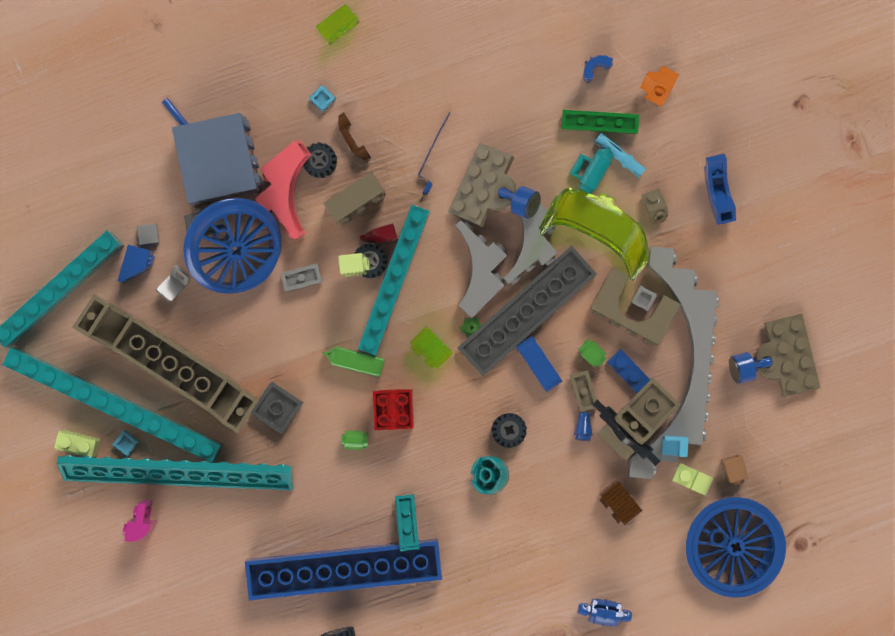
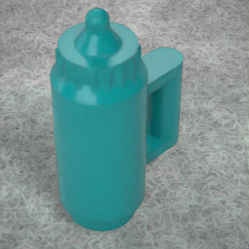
[569,147,613,195]

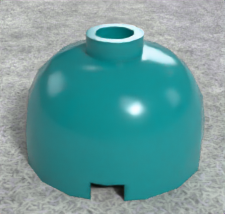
[471,456,509,494]

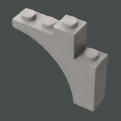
[503,203,557,285]
[455,220,507,318]

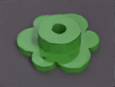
[460,317,482,338]

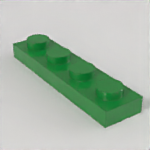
[561,110,639,134]

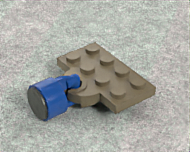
[448,143,541,227]
[729,313,821,397]

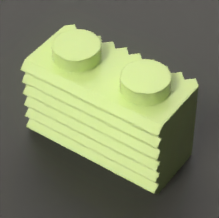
[338,253,370,278]
[54,430,101,457]

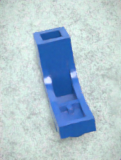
[704,154,736,225]

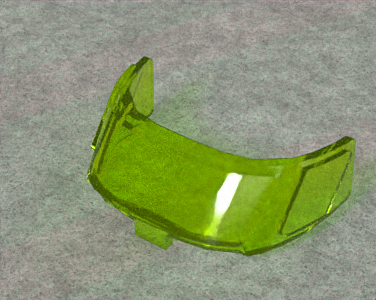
[539,188,649,281]

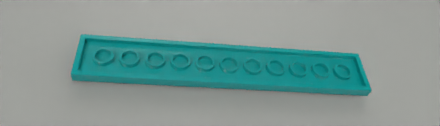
[57,455,294,491]

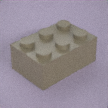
[323,171,386,226]

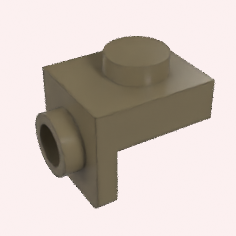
[641,189,668,222]

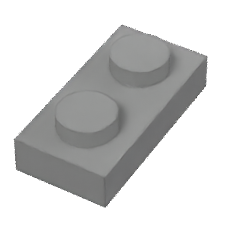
[280,263,323,292]

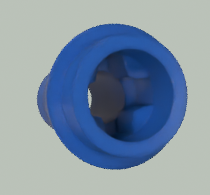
[574,412,593,441]

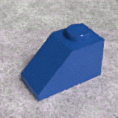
[118,244,155,283]

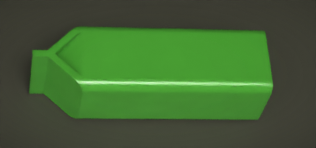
[322,347,385,377]

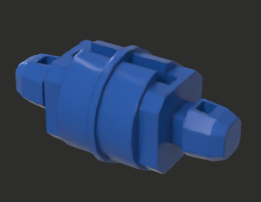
[577,599,632,627]

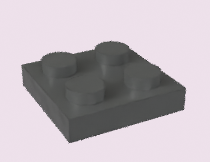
[251,381,304,435]

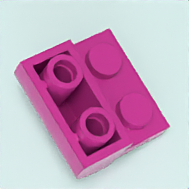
[122,500,157,542]

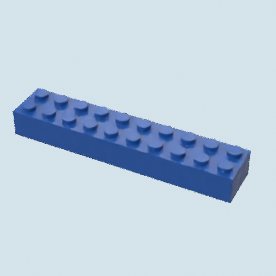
[245,538,442,601]

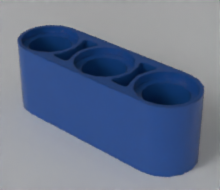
[516,336,563,392]

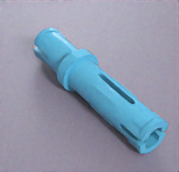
[594,133,647,178]

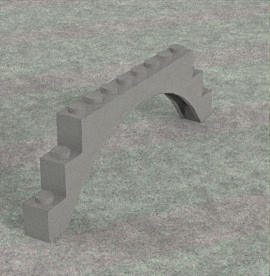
[627,246,719,479]

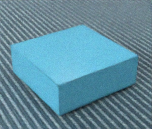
[309,85,336,112]
[112,430,140,457]

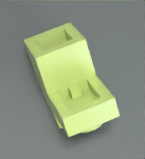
[671,463,714,496]

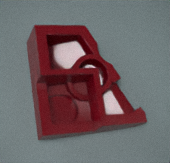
[359,223,398,244]

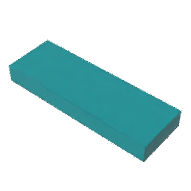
[395,494,420,551]

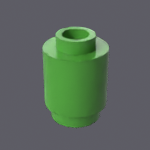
[578,339,607,367]
[341,430,368,450]

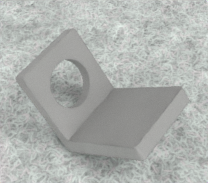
[156,265,190,303]

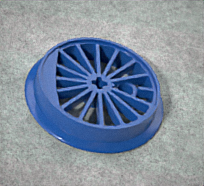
[183,198,281,294]
[686,497,786,598]

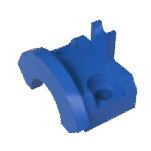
[583,55,613,84]

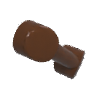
[338,112,371,161]

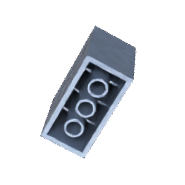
[172,113,263,207]

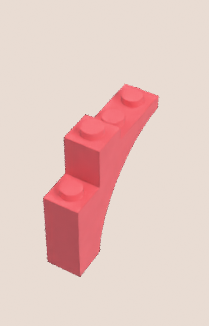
[254,140,312,240]

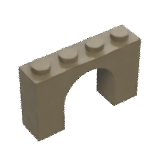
[590,267,681,346]

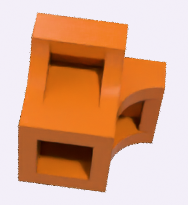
[640,65,679,107]

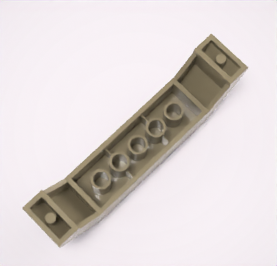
[72,294,259,434]

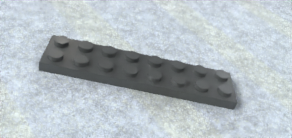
[457,246,597,376]

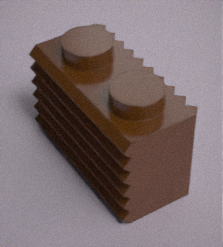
[599,479,642,525]

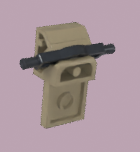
[592,378,681,466]

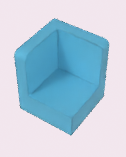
[661,435,688,457]

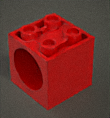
[373,389,414,430]

